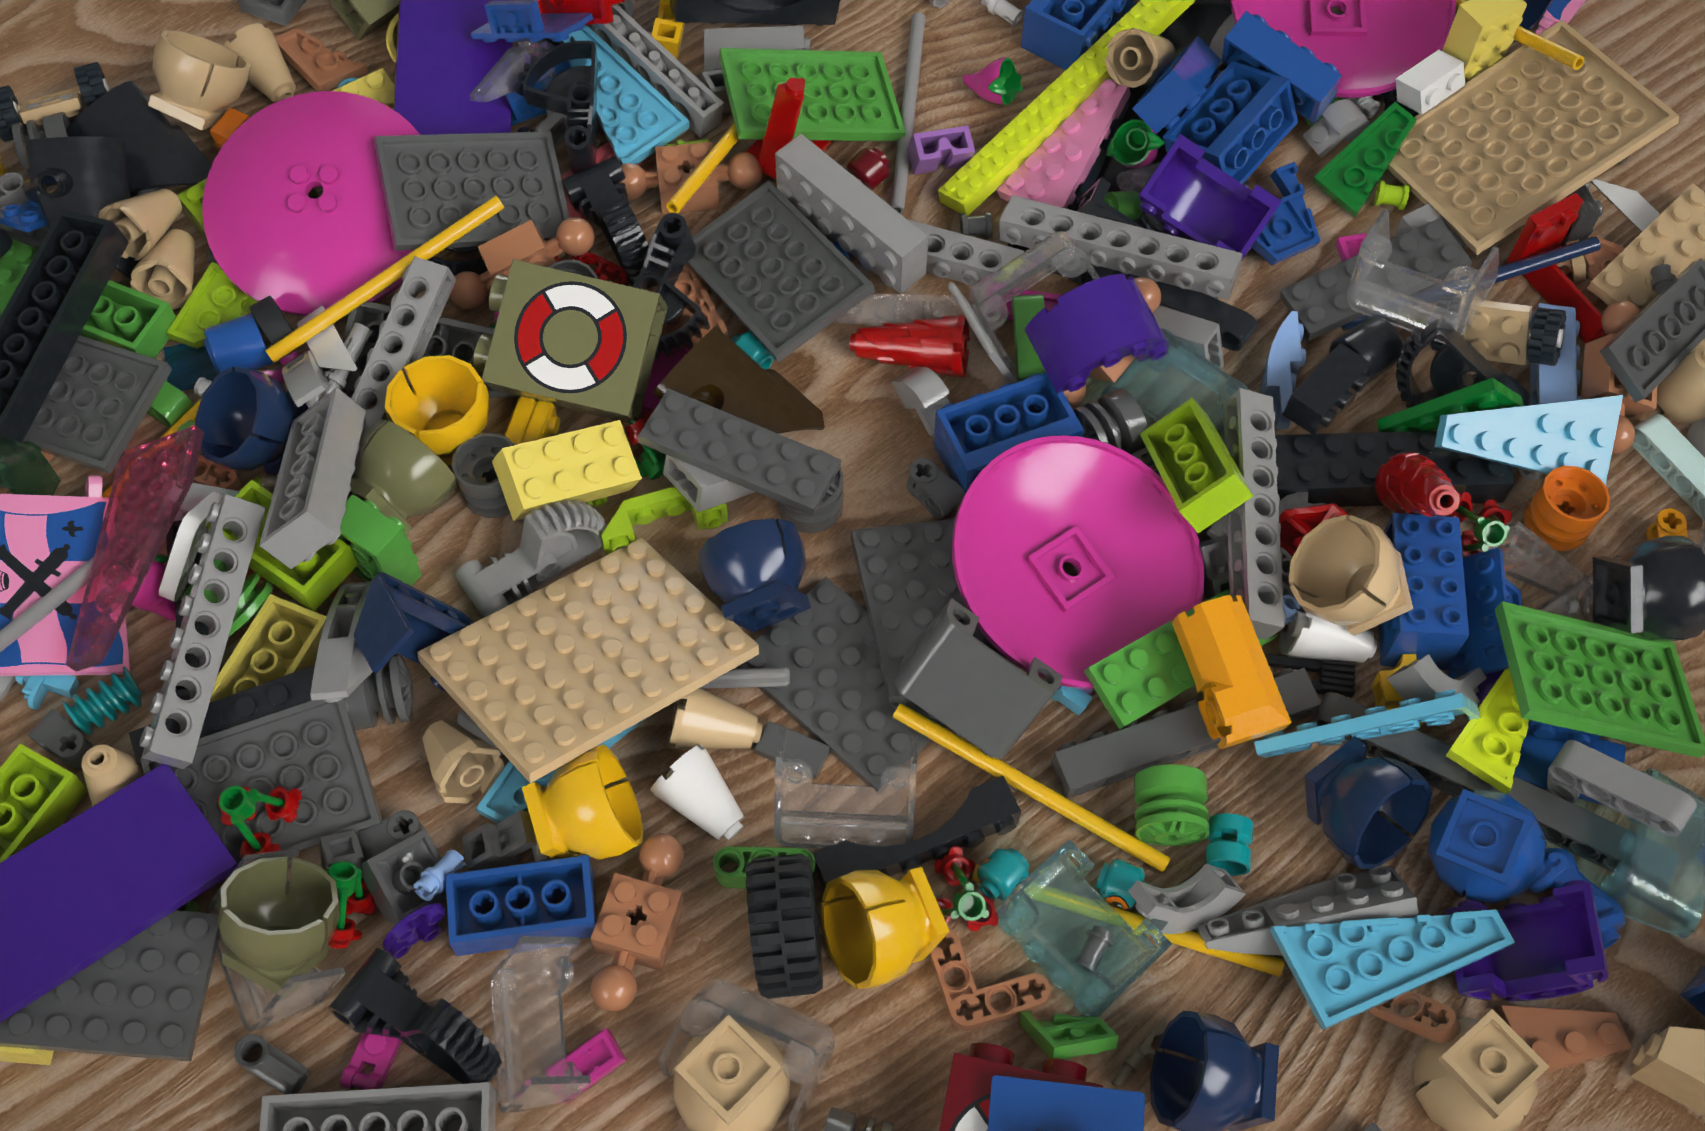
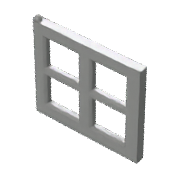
[948,282,1018,384]

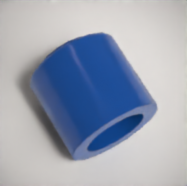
[203,312,273,374]

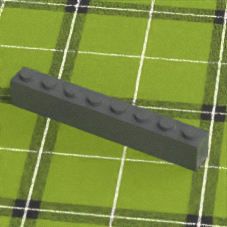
[1051,668,1321,799]

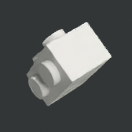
[1396,50,1465,115]

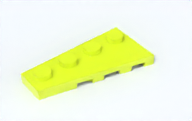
[1446,668,1529,794]

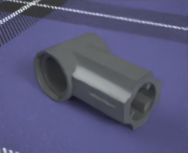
[234,1034,310,1095]

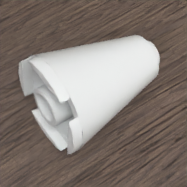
[1279,598,1377,663]
[650,744,744,841]

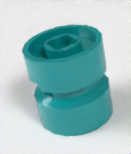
[1205,813,1254,876]

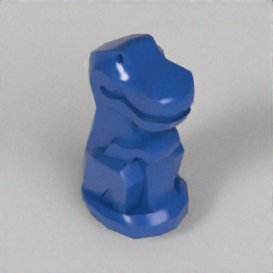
[1528,848,1626,950]

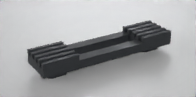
[1264,653,1356,698]

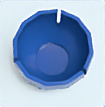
[1427,789,1546,903]

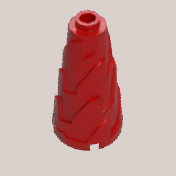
[850,315,970,377]
[1375,452,1461,517]

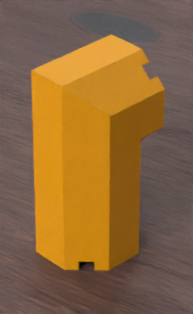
[1172,595,1292,749]

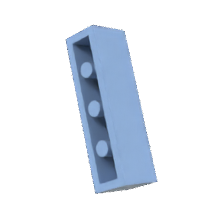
[1529,303,1581,405]

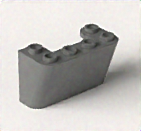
[895,598,1062,759]

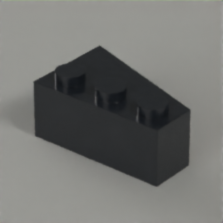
[1283,343,1372,435]

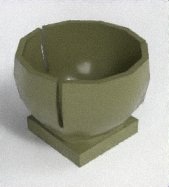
[347,420,457,536]
[217,856,340,996]

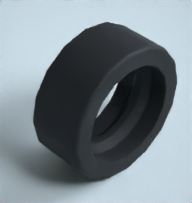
[249,295,300,347]

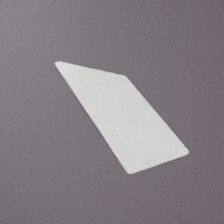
[1591,179,1660,232]
[297,306,357,371]

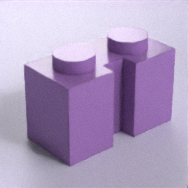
[907,125,975,175]

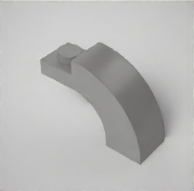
[1387,654,1487,704]
[1128,863,1245,934]

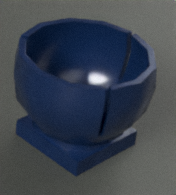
[195,366,307,476]
[699,518,811,633]
[1304,737,1432,869]
[1150,1010,1279,1131]

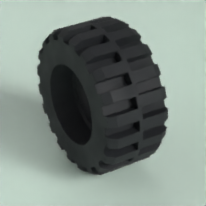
[746,854,823,999]

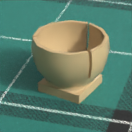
[148,30,251,130]
[1289,515,1413,636]
[1413,1009,1549,1131]
[673,1015,790,1131]

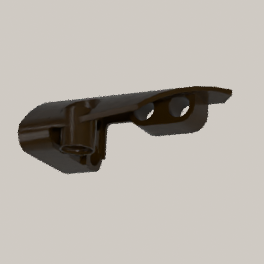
[653,326,825,434]

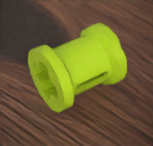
[1374,180,1410,211]

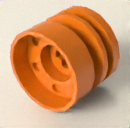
[1523,466,1611,551]

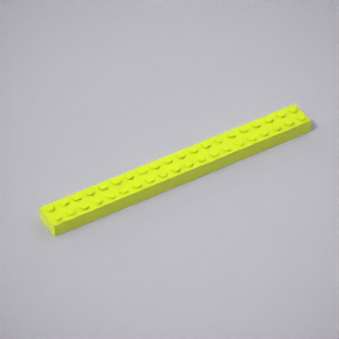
[938,0,1196,216]

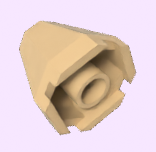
[422,720,504,804]

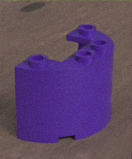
[1139,134,1282,261]
[1024,274,1169,394]
[1446,880,1609,1001]

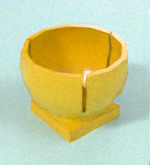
[385,355,489,465]
[522,744,643,860]
[821,867,950,990]

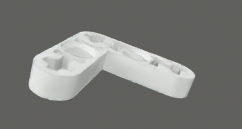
[159,491,225,602]

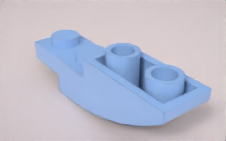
[1261,311,1306,429]

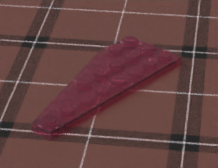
[66,425,204,672]

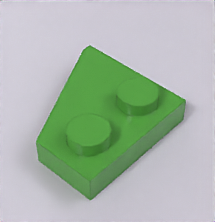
[1019,1011,1118,1060]

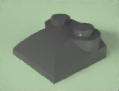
[361,829,447,925]

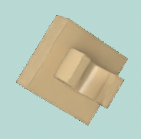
[1555,239,1586,282]

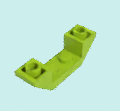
[601,486,728,555]

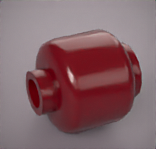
[847,147,890,191]

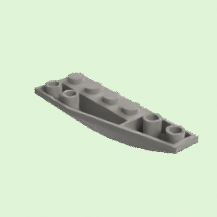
[310,582,373,703]
[1197,866,1418,955]

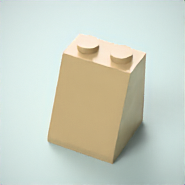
[1630,1026,1705,1116]

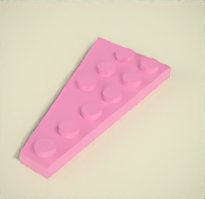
[997,78,1131,208]

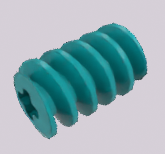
[62,666,142,735]

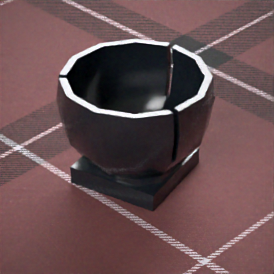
[1592,535,1705,642]

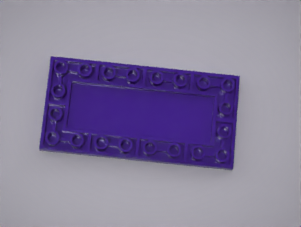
[393,0,514,135]
[0,764,239,1023]

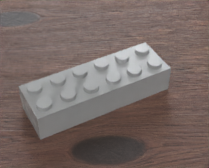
[775,134,928,294]
[259,388,366,569]
[259,1082,497,1131]

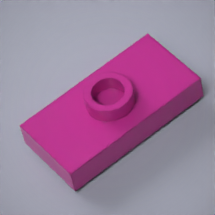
[546,1028,627,1103]

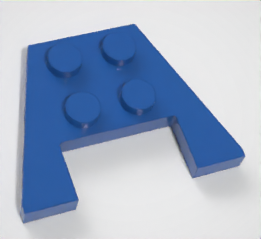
[1251,162,1321,265]

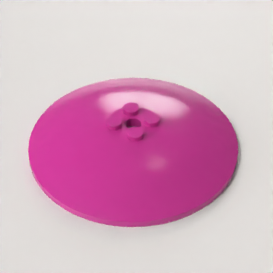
[1230,0,1456,98]
[203,91,420,317]
[952,435,1204,689]

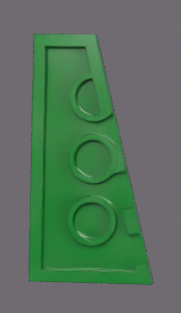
[1313,102,1417,218]
[1377,378,1523,432]

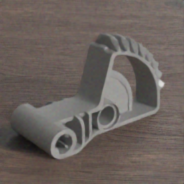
[455,499,607,618]

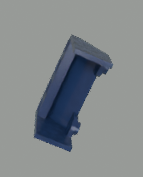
[354,572,474,691]

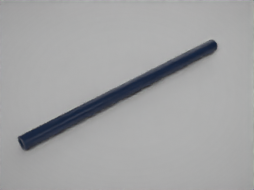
[1341,236,1601,331]

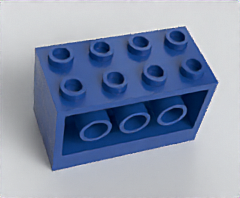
[1021,0,1137,70]
[1163,61,1298,184]
[933,372,1084,493]
[1378,513,1469,670]

